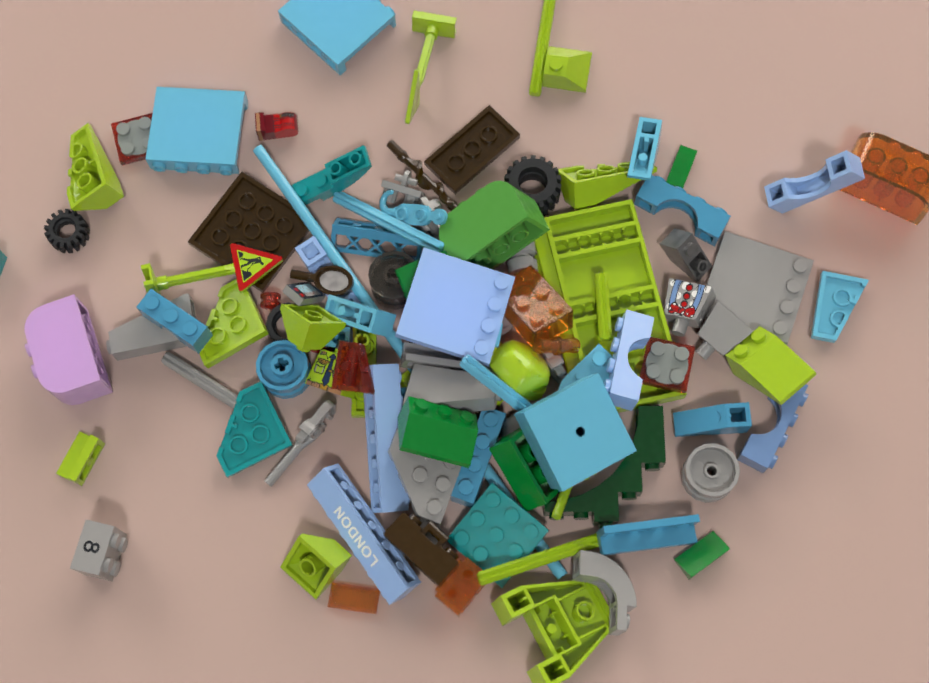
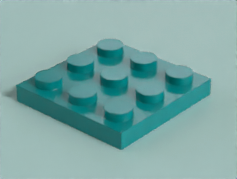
[447,483,550,588]

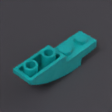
[291,145,372,205]

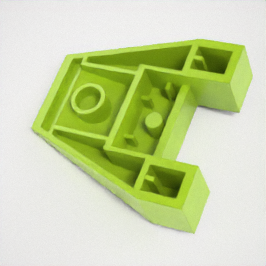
[491,581,609,683]

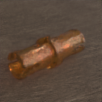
[534,336,580,355]

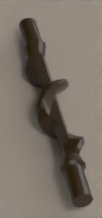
[387,140,458,211]

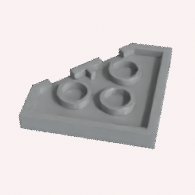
[388,428,462,525]

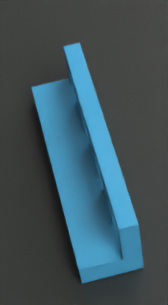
[331,218,424,263]
[596,514,700,556]

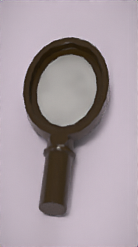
[290,266,354,296]

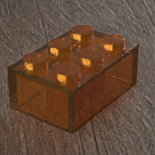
[504,265,573,350]

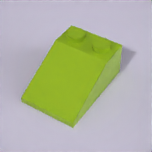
[725,326,817,405]

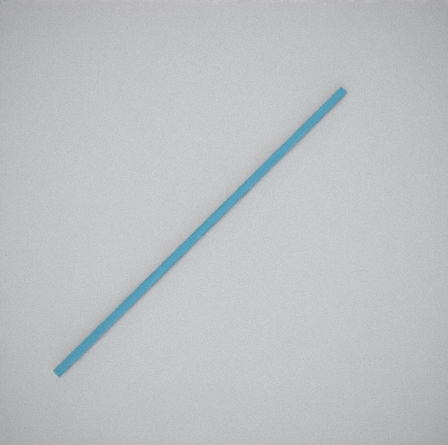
[253,145,567,580]

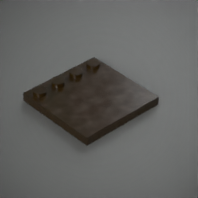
[188,171,316,293]

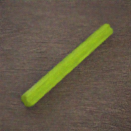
[529,0,556,97]
[477,533,599,586]

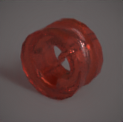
[260,292,281,310]

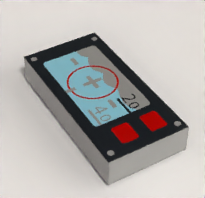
[283,281,326,306]

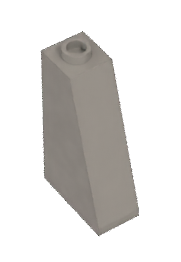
[106,293,196,361]
[403,364,502,412]

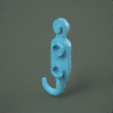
[379,190,448,226]

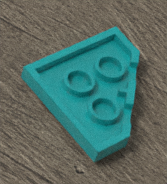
[216,381,293,478]

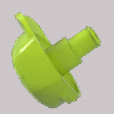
[490,340,550,406]

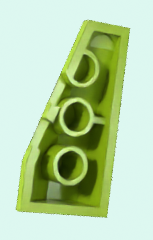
[67,123,124,211]
[558,162,657,210]

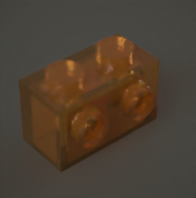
[435,557,485,618]

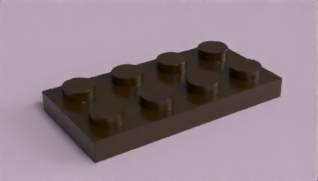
[424,105,520,195]

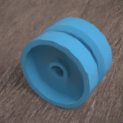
[256,340,312,399]

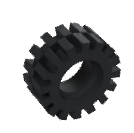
[44,209,90,253]

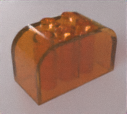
[840,132,929,225]

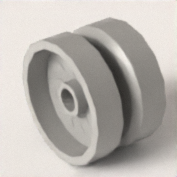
[681,443,740,503]

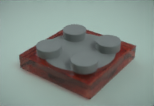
[111,113,152,166]
[639,337,695,394]

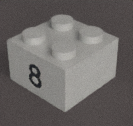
[70,520,128,582]

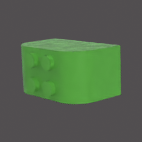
[439,181,550,270]

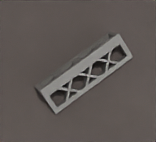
[400,342,497,376]

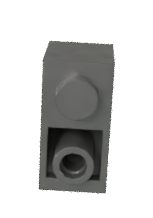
[660,228,712,282]

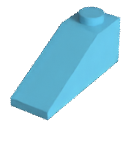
[627,117,662,181]
[325,294,396,337]

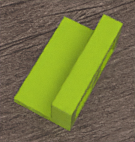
[56,431,105,486]

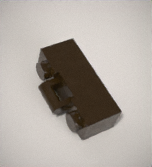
[383,512,460,588]

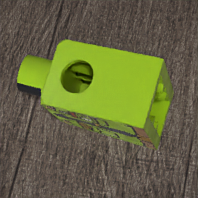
[305,339,360,399]

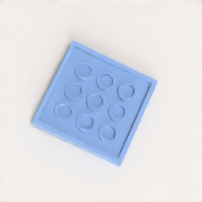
[395,248,515,366]

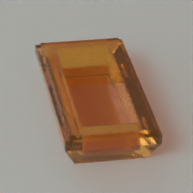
[328,582,380,614]

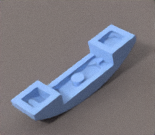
[295,236,360,303]

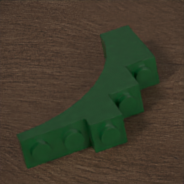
[543,406,666,529]

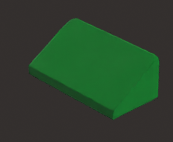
[674,531,730,580]

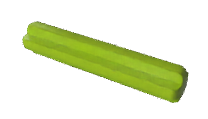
[594,273,612,341]

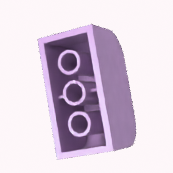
[24,294,113,405]

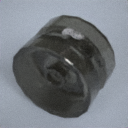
[368,251,414,310]

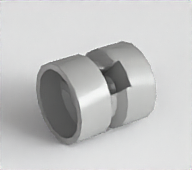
[507,241,538,279]

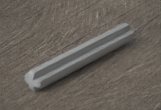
[161,352,238,409]

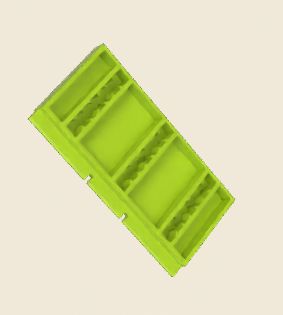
[535,199,687,413]

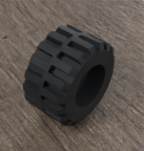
[504,155,561,216]

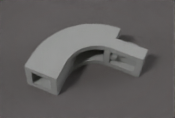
[572,550,637,636]

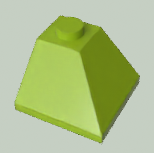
[542,46,592,93]
[280,304,346,352]
[280,534,352,599]

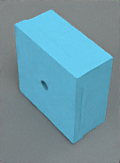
[514,373,637,492]

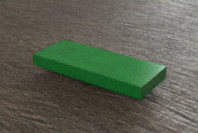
[666,145,697,188]

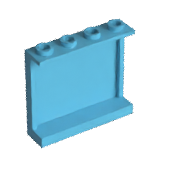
[278,0,396,75]
[145,87,248,176]

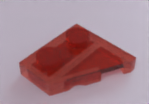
[331,341,375,395]

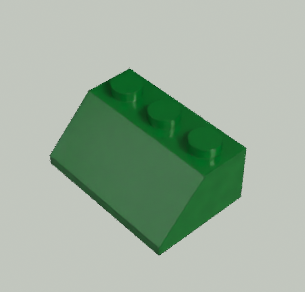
[398,396,478,468]
[489,428,560,511]

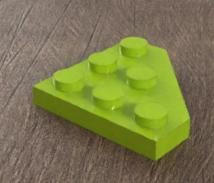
[199,279,269,369]

